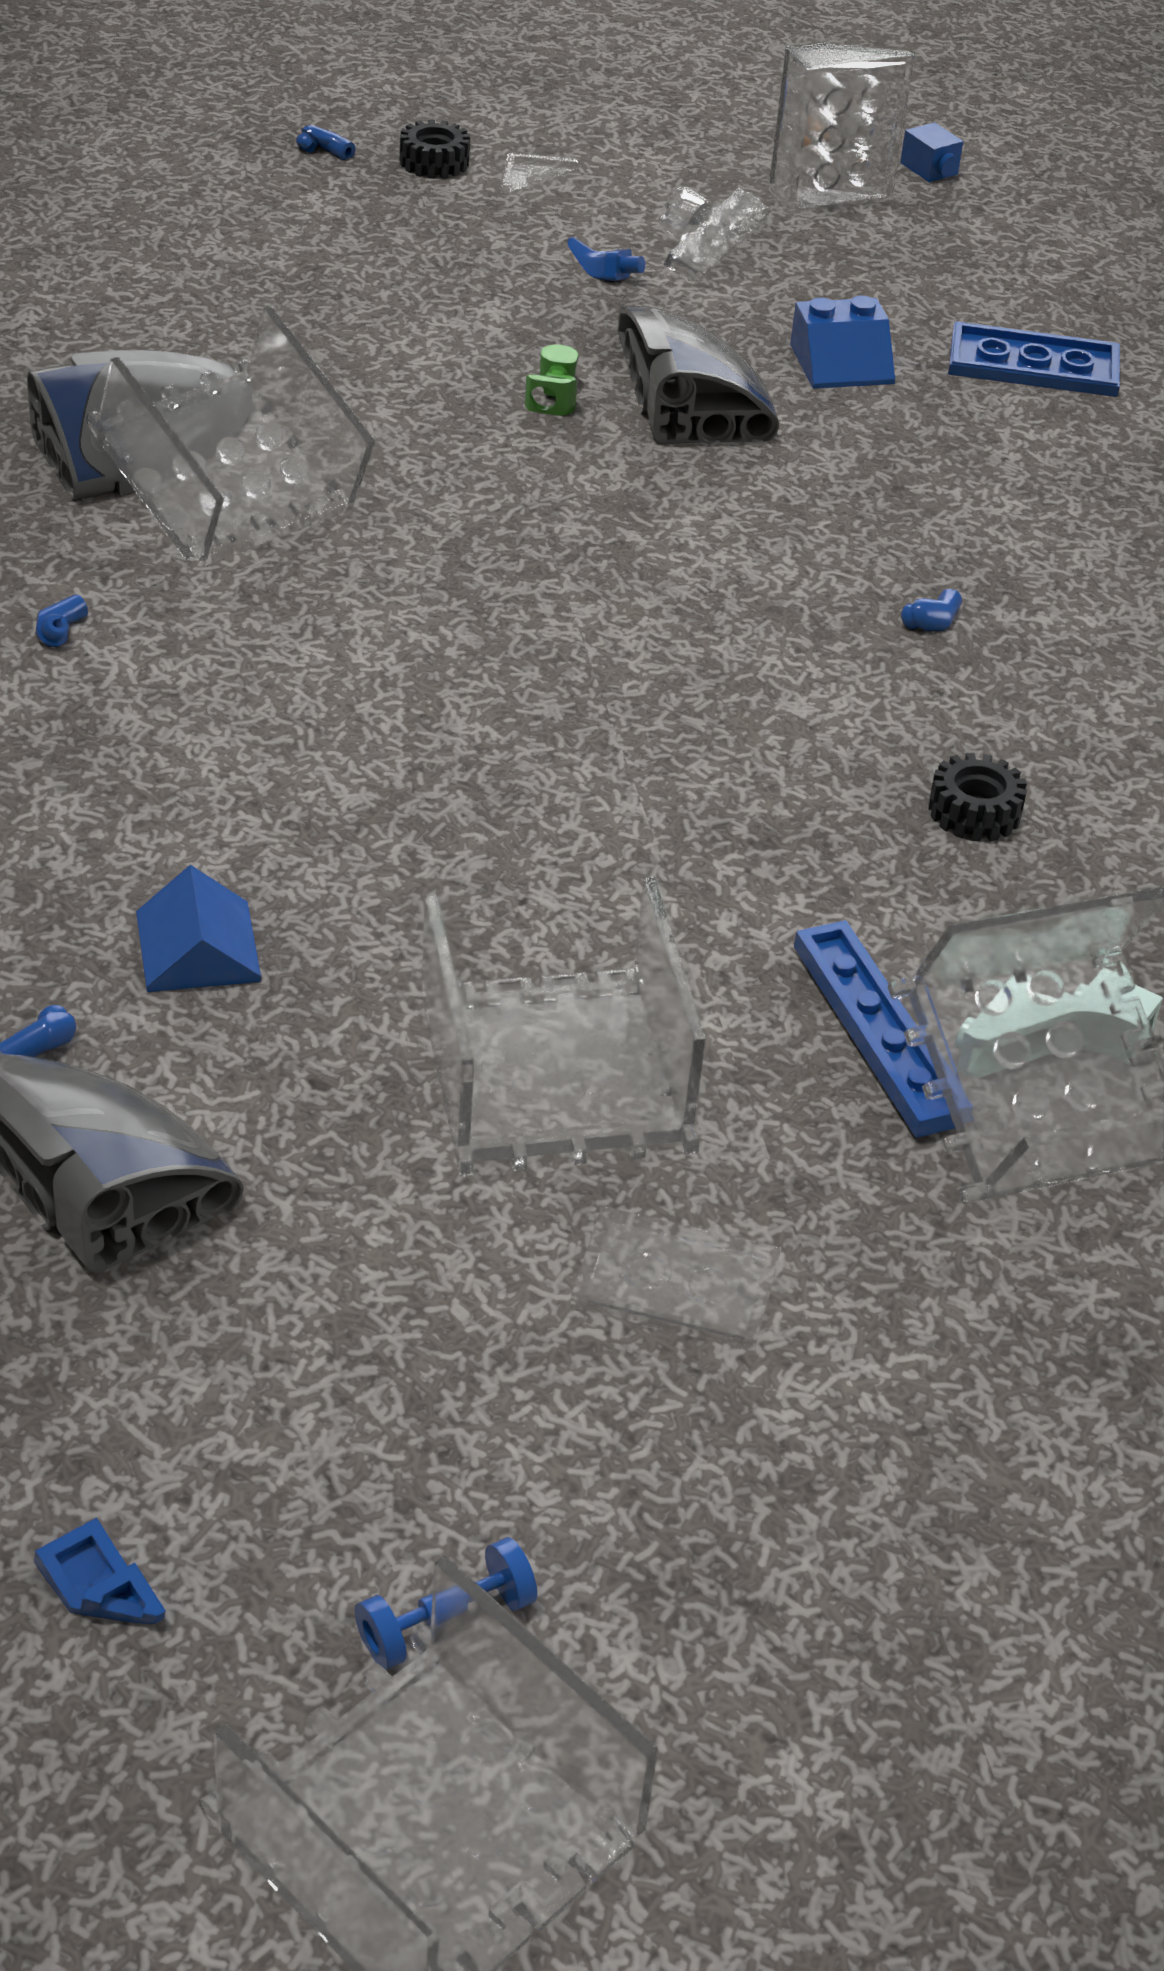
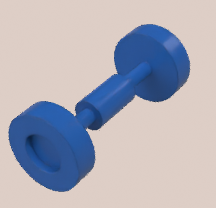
[355,1537,538,1671]

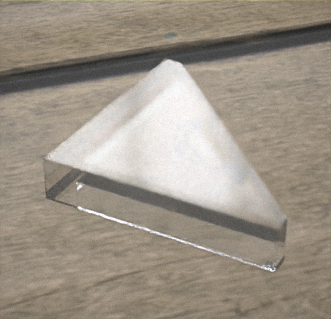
[500,153,579,198]

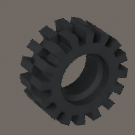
[399,120,470,179]
[928,753,1027,842]

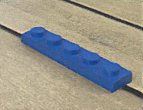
[794,920,972,1138]

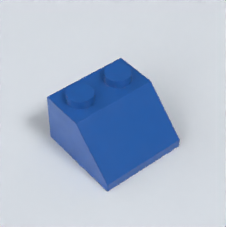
[790,295,895,389]

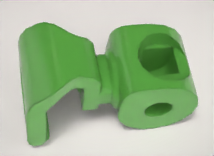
[525,344,578,416]

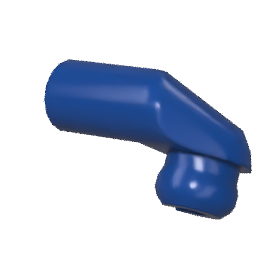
[296,125,356,160]

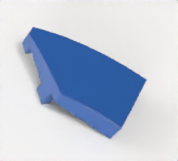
[34,1517,166,1624]

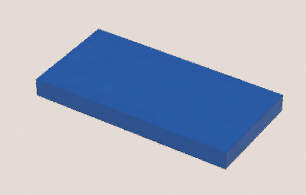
[948,321,1120,397]

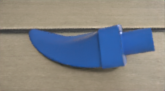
[568,237,645,281]

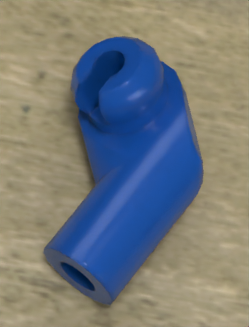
[901,589,962,631]
[36,594,88,647]
[0,1005,76,1057]

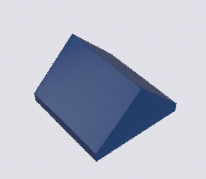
[136,864,261,992]

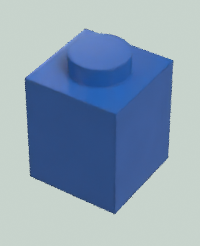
[900,122,964,182]

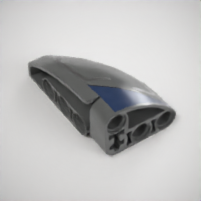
[617,306,779,444]
[27,350,252,500]
[0,1053,244,1273]

